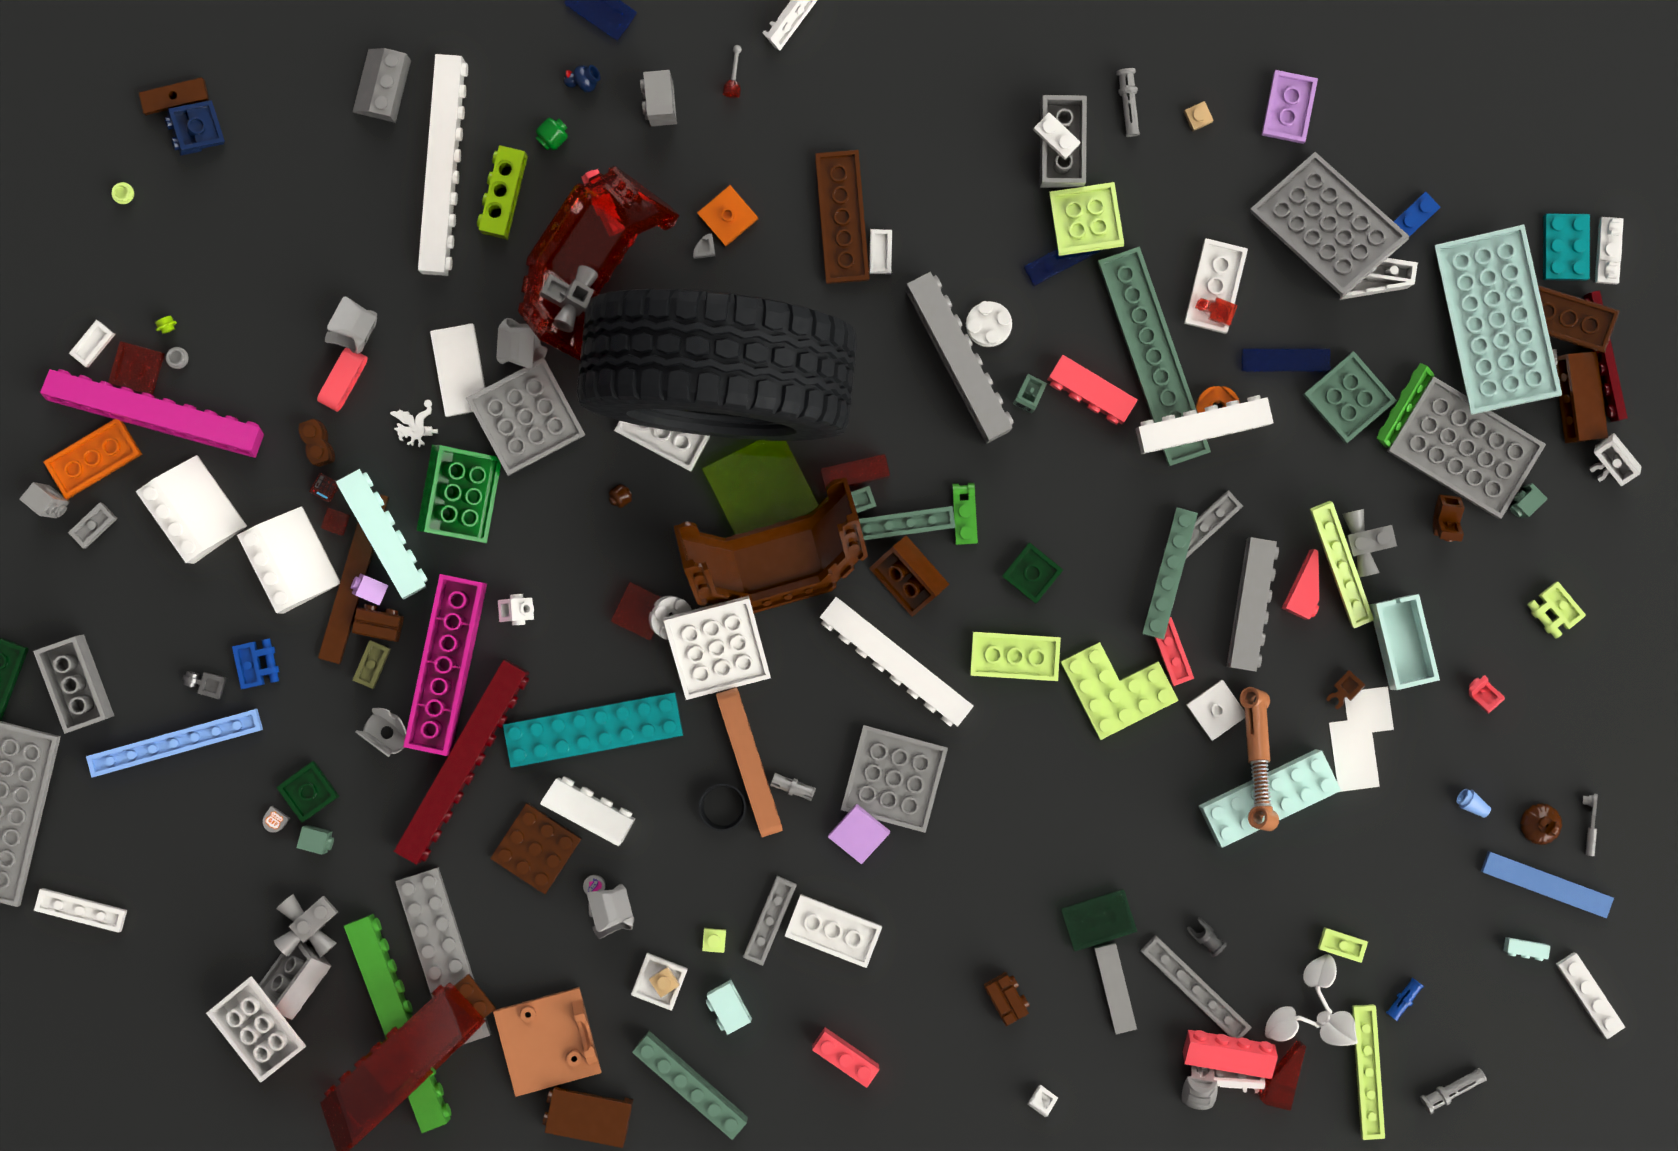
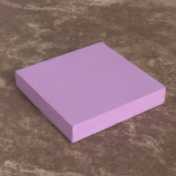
[828,804,890,864]

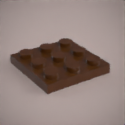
[490,803,582,894]

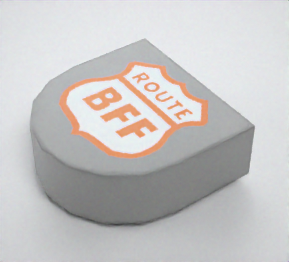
[263,806,290,832]

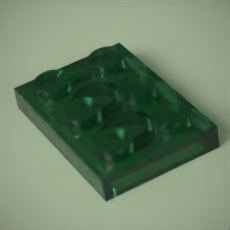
[1061,889,1138,951]

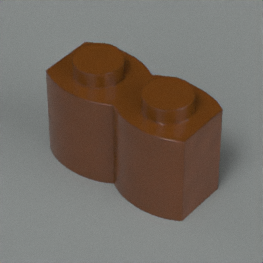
[299,419,335,467]

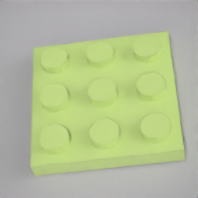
[1049,182,1124,256]

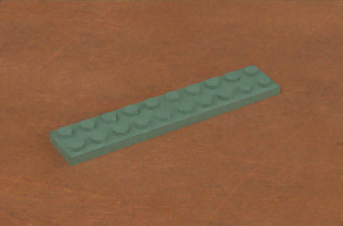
[1098,246,1211,467]

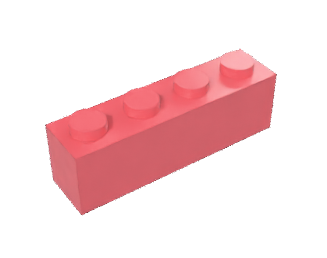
[1047,355,1137,425]
[1183,1030,1278,1079]

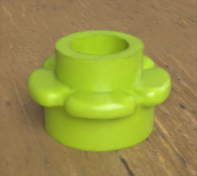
[155,316,177,334]

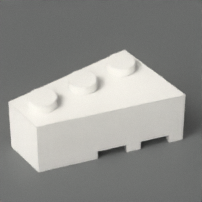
[1340,258,1418,300]

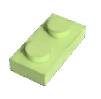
[1318,927,1368,963]

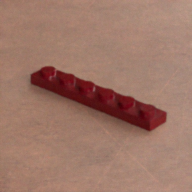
[1584,290,1628,422]

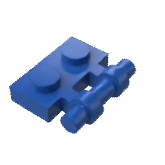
[232,639,280,689]

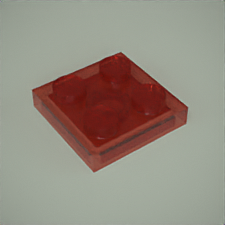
[108,341,165,395]
[611,582,662,640]

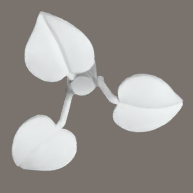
[1265,954,1358,1046]

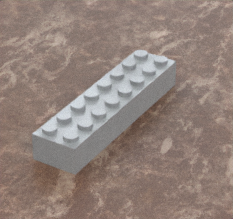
[906,271,1014,444]

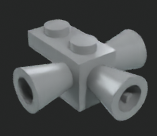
[539,265,598,332]
[1342,509,1397,578]
[274,894,338,958]

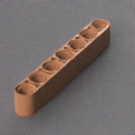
[716,687,783,838]

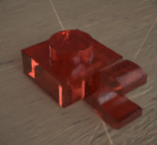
[1195,297,1237,327]

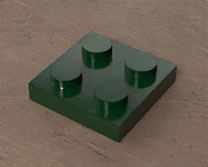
[1001,542,1063,604]
[276,761,339,823]

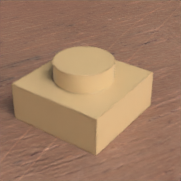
[1184,101,1214,132]
[649,966,680,998]

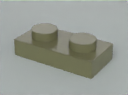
[352,640,391,689]

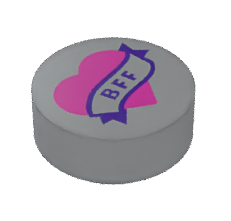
[583,875,606,894]

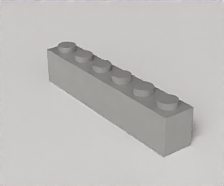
[1226,537,1279,672]

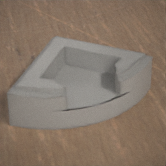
[693,233,715,259]

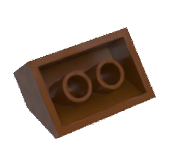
[869,535,949,617]

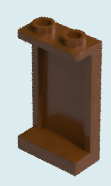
[542,1085,634,1148]

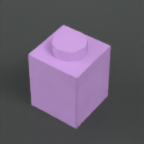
[351,573,388,605]

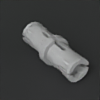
[770,773,816,801]

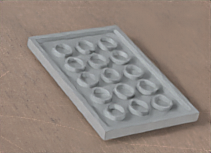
[1250,152,1409,297]
[1387,376,1546,519]

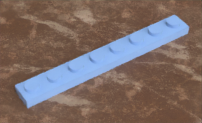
[86,709,263,777]

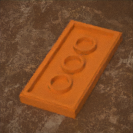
[43,419,142,499]

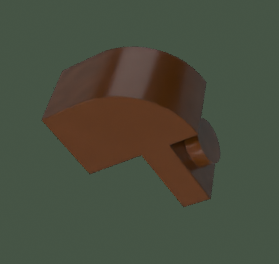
[1433,494,1465,542]

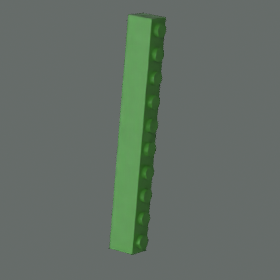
[344,914,451,1133]

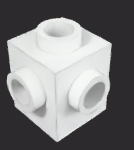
[498,594,534,626]

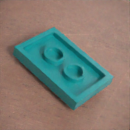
[1543,214,1590,281]

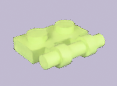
[1527,582,1586,639]

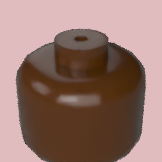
[609,484,632,508]

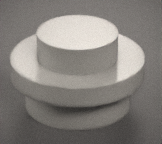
[166,347,189,369]

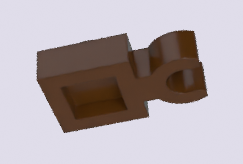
[1326,670,1366,710]

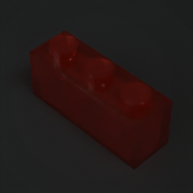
[821,454,890,492]

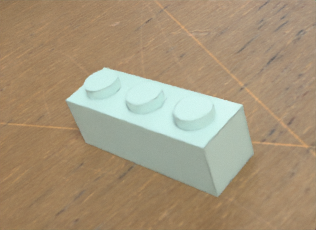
[1503,937,1550,961]

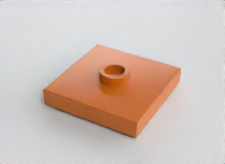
[697,185,759,247]

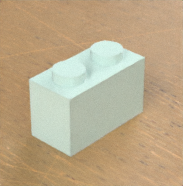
[705,980,752,1035]

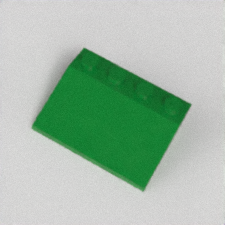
[417,445,501,543]

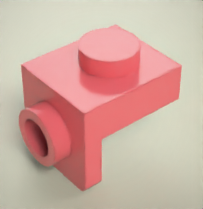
[1469,675,1505,714]

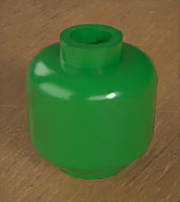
[535,118,568,151]

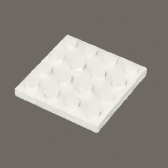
[663,596,771,700]

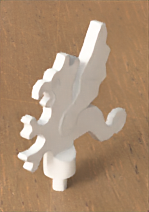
[390,400,438,447]

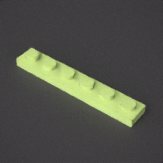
[1310,501,1374,628]
[1352,1004,1385,1140]

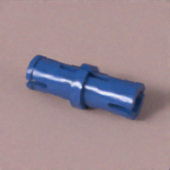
[1386,978,1424,1022]

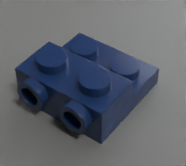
[164,100,225,156]

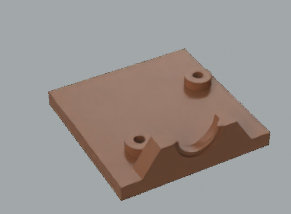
[493,987,602,1097]

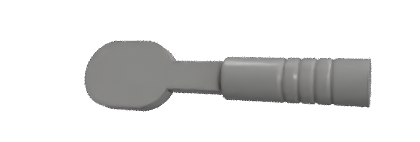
[1583,794,1598,856]

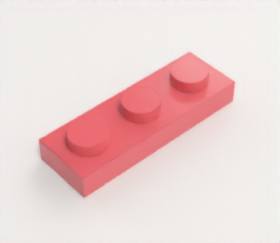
[1155,617,1194,686]

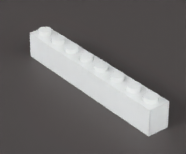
[820,597,974,727]

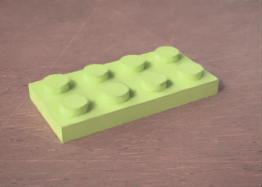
[970,632,1061,681]

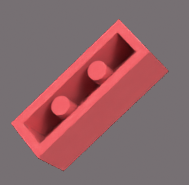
[812,1027,879,1088]

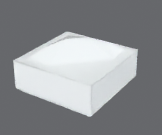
[1028,1085,1058,1117]

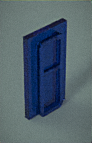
[564,0,637,41]

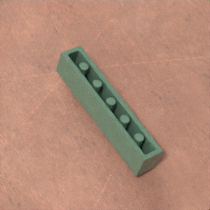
[632,1031,748,1140]

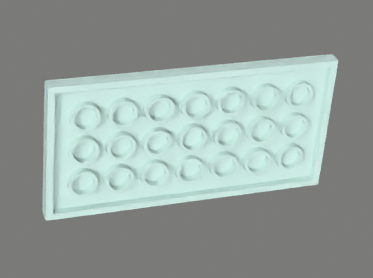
[1435,224,1562,415]

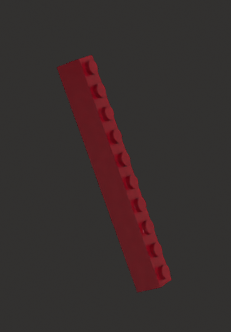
[394,660,529,865]

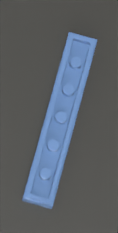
[1481,851,1614,918]

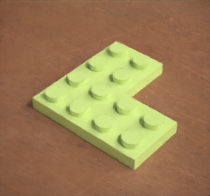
[1061,642,1179,740]

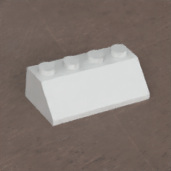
[540,776,635,846]

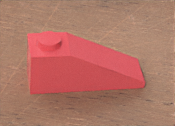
[1282,549,1319,620]

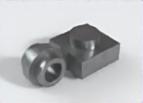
[182,671,227,699]

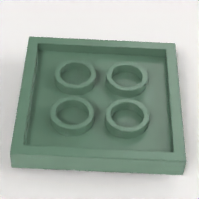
[1303,351,1397,444]

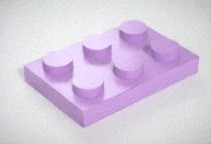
[1261,70,1318,144]

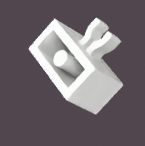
[1589,433,1641,486]

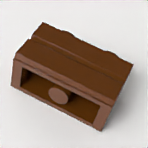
[352,604,404,642]
[983,972,1030,1026]

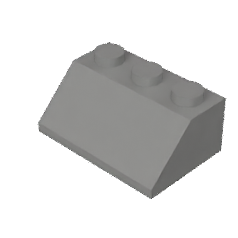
[353,48,411,123]
[259,941,331,1020]

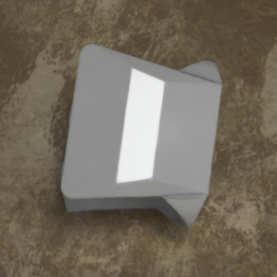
[325,296,377,354]
[496,318,549,368]
[355,708,407,757]
[587,884,634,939]

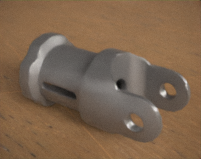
[1187,917,1227,957]

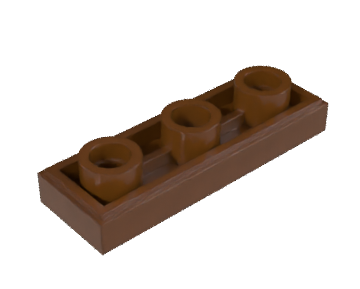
[139,77,209,115]

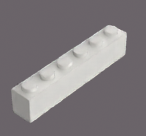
[1136,395,1273,454]

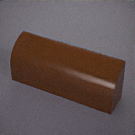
[1556,351,1608,444]

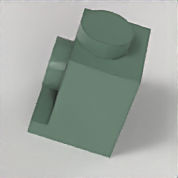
[1510,483,1548,518]

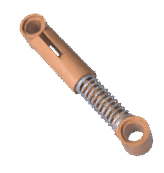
[1240,687,1279,831]

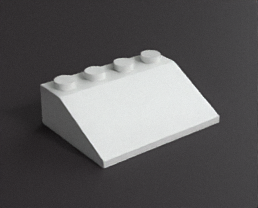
[136,455,247,564]
[237,506,340,614]
[206,976,306,1083]

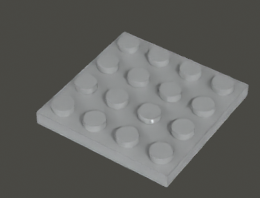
[466,358,585,476]
[841,725,948,833]

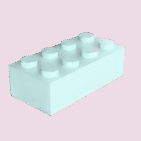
[1370,594,1440,690]

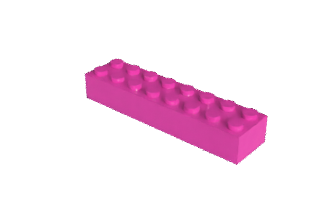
[403,574,487,756]

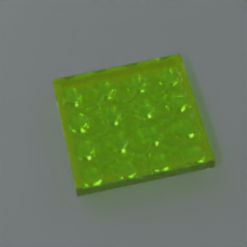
[702,440,818,534]

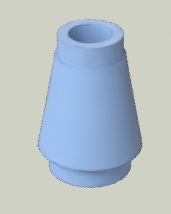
[1456,789,1491,818]

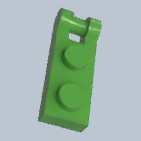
[952,483,978,545]

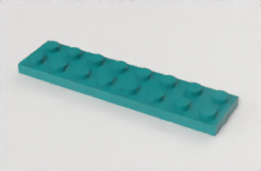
[503,692,683,768]

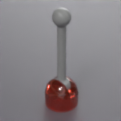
[723,45,742,98]

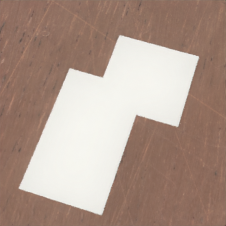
[1329,686,1394,792]

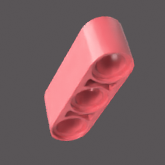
[317,347,368,412]

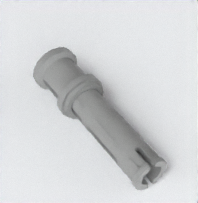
[1116,68,1140,137]
[1420,1068,1487,1115]

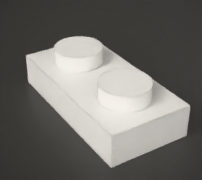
[1033,113,1081,160]

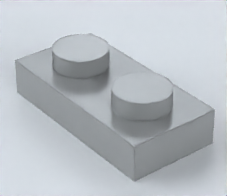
[68,502,118,549]

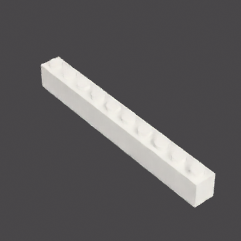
[418,54,468,276]

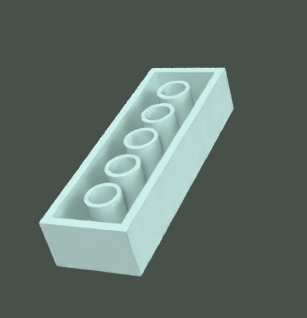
[336,469,428,600]
[1199,749,1341,848]

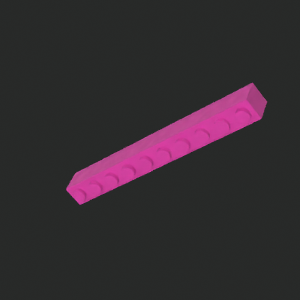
[40,369,264,458]

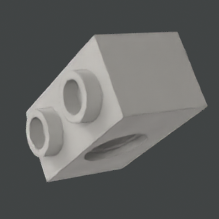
[19,482,70,518]

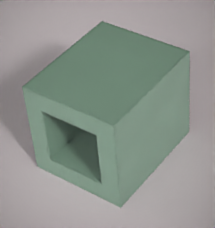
[296,825,334,855]

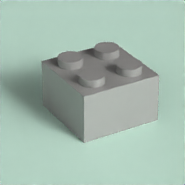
[640,70,677,127]

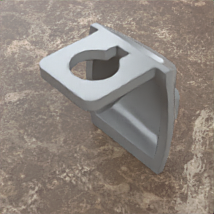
[1182,1065,1218,1110]

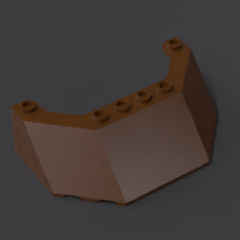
[674,477,868,613]

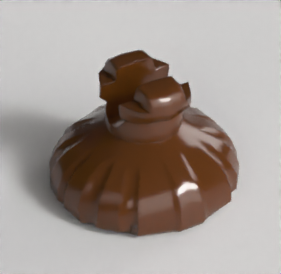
[1520,803,1562,845]

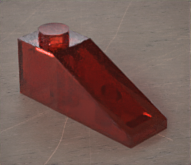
[1259,1041,1306,1111]

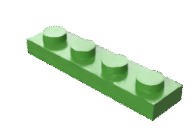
[1377,363,1435,448]

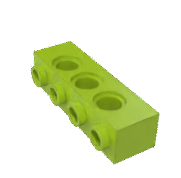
[477,145,528,240]

